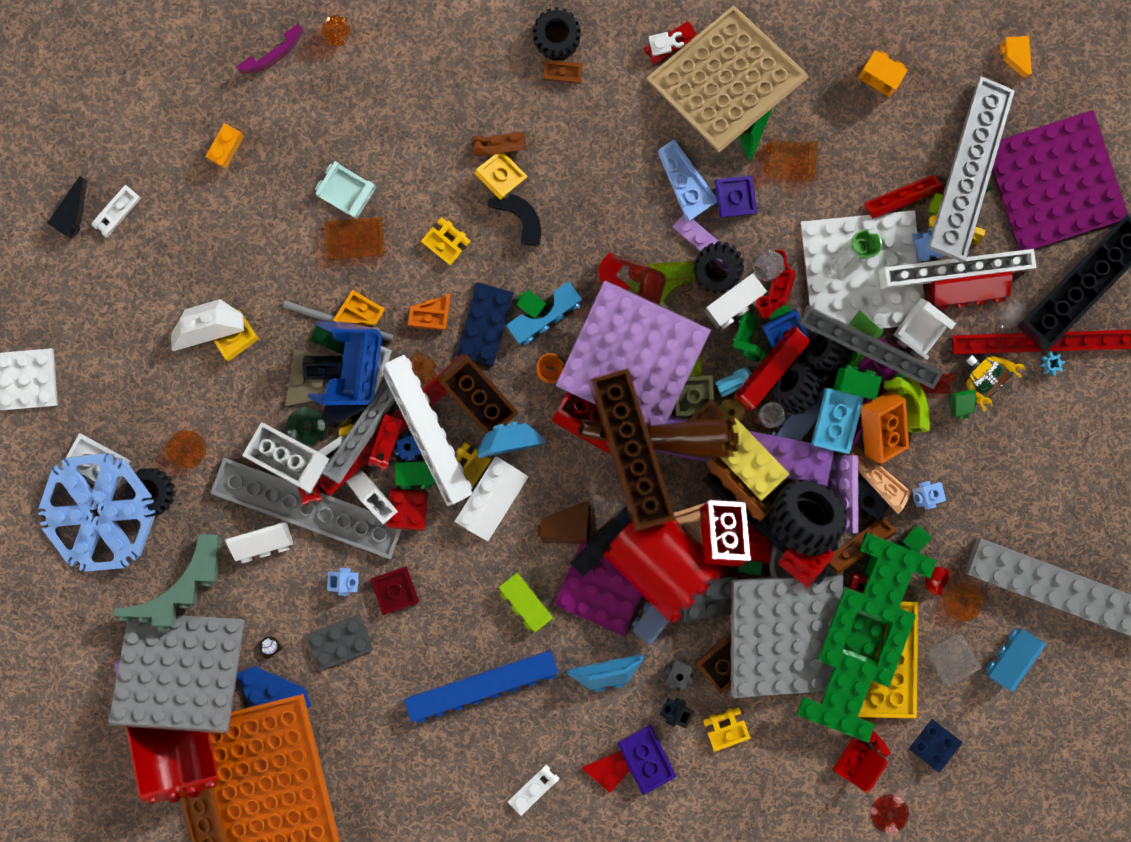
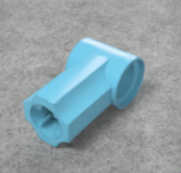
[715,366,752,398]

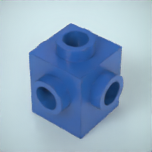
[394,433,421,462]

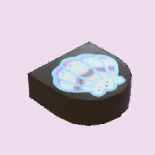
[260,636,283,659]

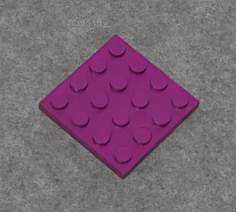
[554,536,642,636]

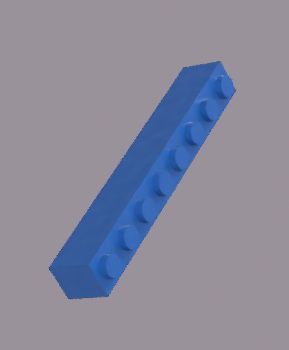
[404,650,559,723]

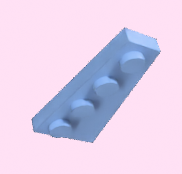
[657,140,717,223]

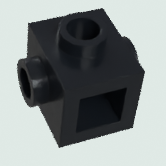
[659,697,695,728]

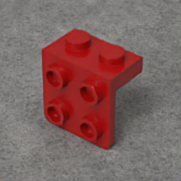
[777,548,834,588]
[832,738,888,793]

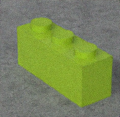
[499,572,553,632]

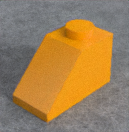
[999,36,1032,78]

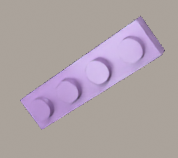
[672,214,729,274]

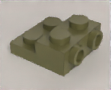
[675,375,714,419]

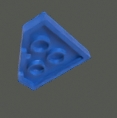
[237,666,312,708]

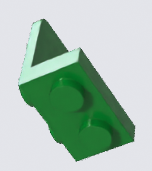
[732,312,766,363]

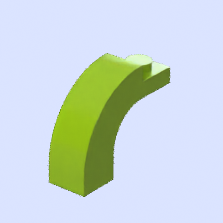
[884,377,930,433]

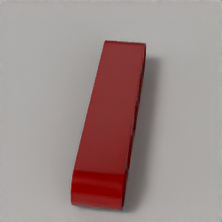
[735,326,810,410]

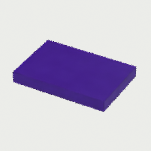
[616,725,676,795]

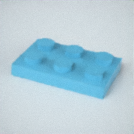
[811,388,864,454]

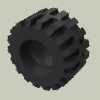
[533,7,581,60]
[693,241,744,294]
[804,331,854,376]
[769,361,823,415]
[122,468,176,516]

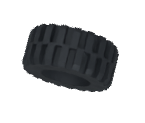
[769,479,847,556]

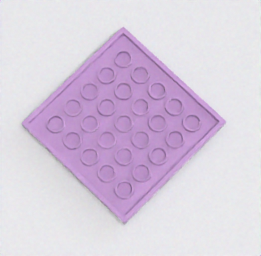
[556,280,711,425]

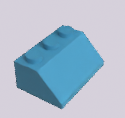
[985,628,1047,692]

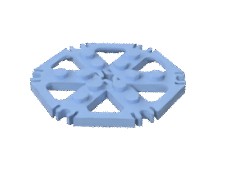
[38,453,155,572]

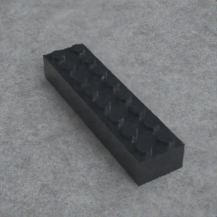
[1017,215,1131,353]

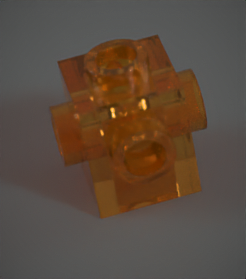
[322,15,350,46]
[409,351,436,385]

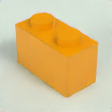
[205,123,244,169]

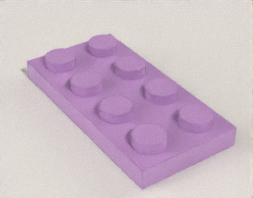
[826,455,858,533]

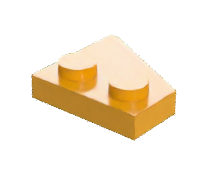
[333,290,385,327]

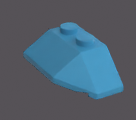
[477,422,546,458]
[567,654,644,692]

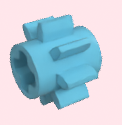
[1039,352,1065,376]

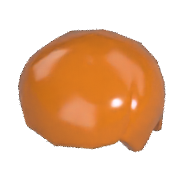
[536,353,564,384]

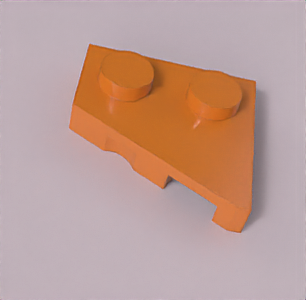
[408,294,451,331]

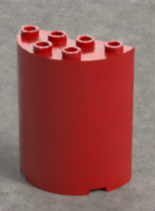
[604,519,724,623]
[126,726,219,805]

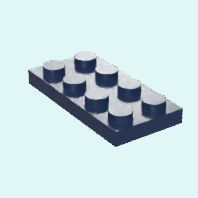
[457,282,514,366]

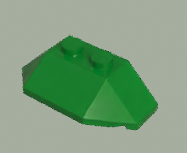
[737,108,773,162]

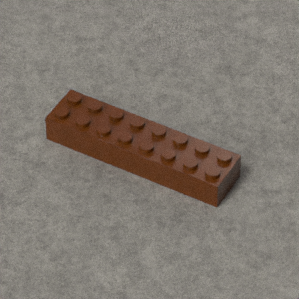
[589,369,675,532]

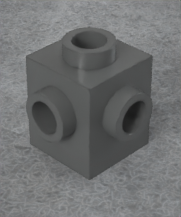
[664,659,694,691]

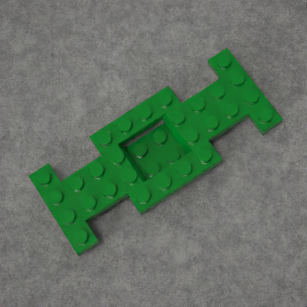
[796,532,937,742]

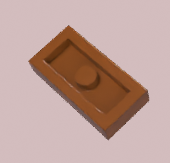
[543,60,583,84]

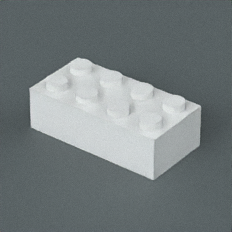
[242,422,329,493]

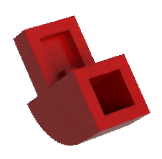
[598,252,630,291]

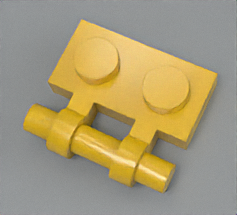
[421,217,471,266]
[455,442,492,489]
[703,707,751,752]

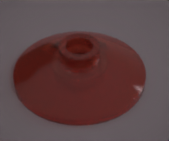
[870,794,909,833]

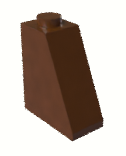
[537,502,591,544]

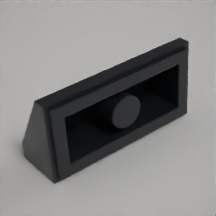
[302,356,342,380]

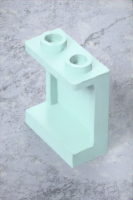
[315,161,376,220]

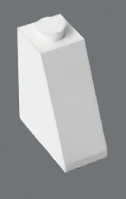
[346,469,398,524]

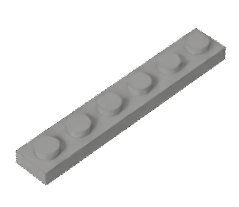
[322,380,395,484]

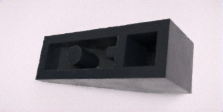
[47,176,87,238]

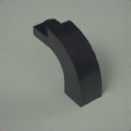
[488,194,541,247]

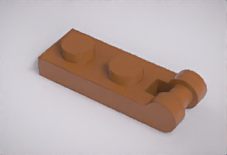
[472,131,527,157]

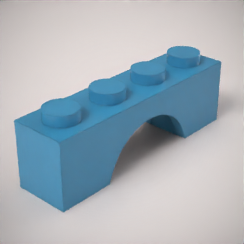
[506,281,582,345]

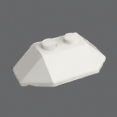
[171,299,244,351]

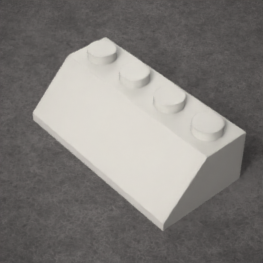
[455,456,529,541]

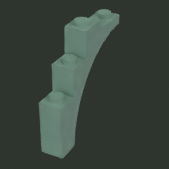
[113,534,221,631]

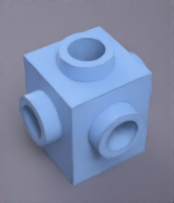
[912,481,946,510]
[327,568,359,596]

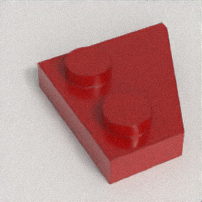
[582,751,630,793]

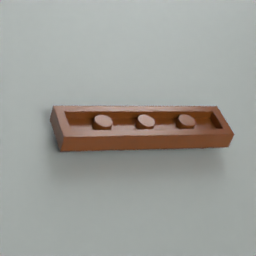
[706,457,769,521]
[827,517,896,575]

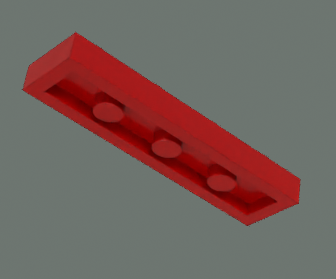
[864,174,943,219]

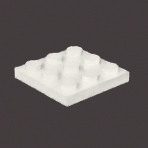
[0,348,58,411]

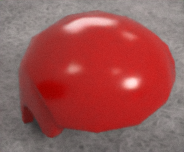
[924,566,949,597]

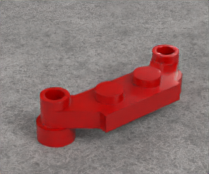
[756,250,796,318]

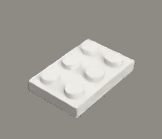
[61,433,131,488]

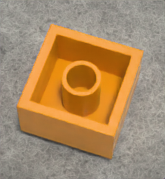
[858,50,908,97]

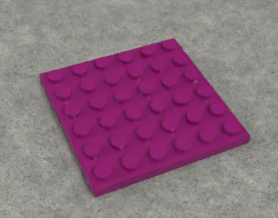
[992,110,1129,251]

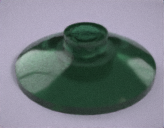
[286,407,325,445]

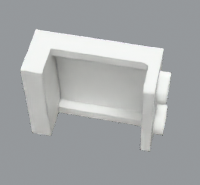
[893,298,956,360]

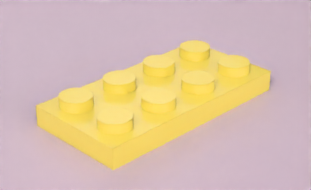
[720,418,790,501]

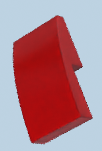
[868,731,891,757]

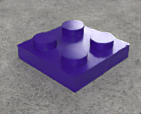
[714,175,758,218]

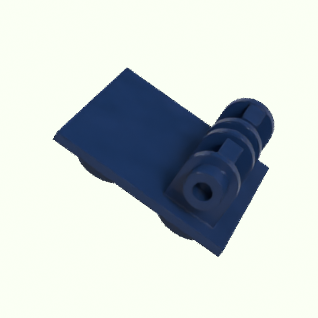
[909,719,963,773]

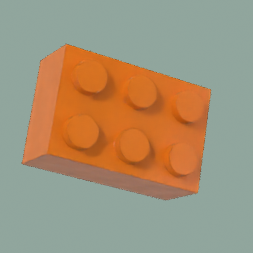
[861,391,909,464]

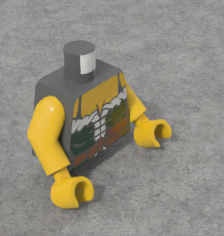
[964,354,1026,412]

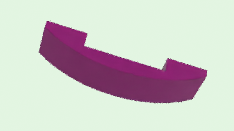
[236,23,304,74]

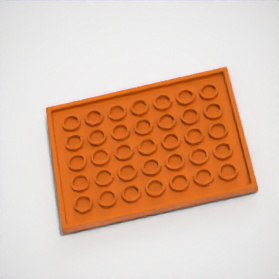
[209,694,340,842]

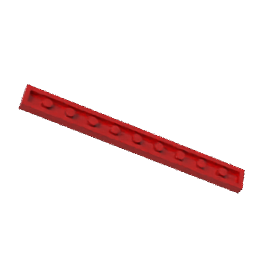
[952,330,1131,355]
[317,355,462,496]

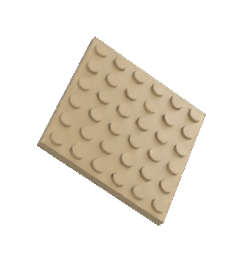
[647,5,808,152]

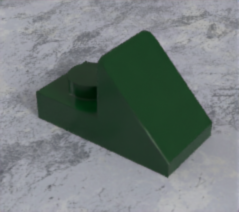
[310,325,345,355]

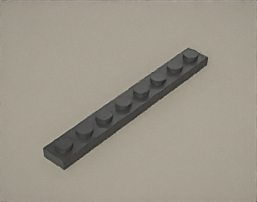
[798,305,943,389]

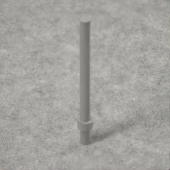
[283,300,394,342]

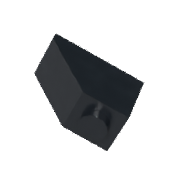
[321,405,366,429]

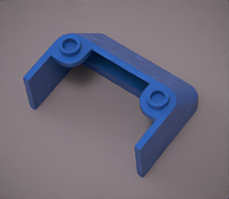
[308,321,382,405]

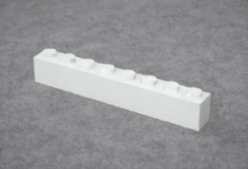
[878,249,1037,289]
[379,354,473,506]

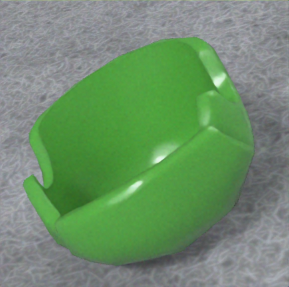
[851,230,882,260]

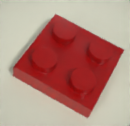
[386,489,428,531]

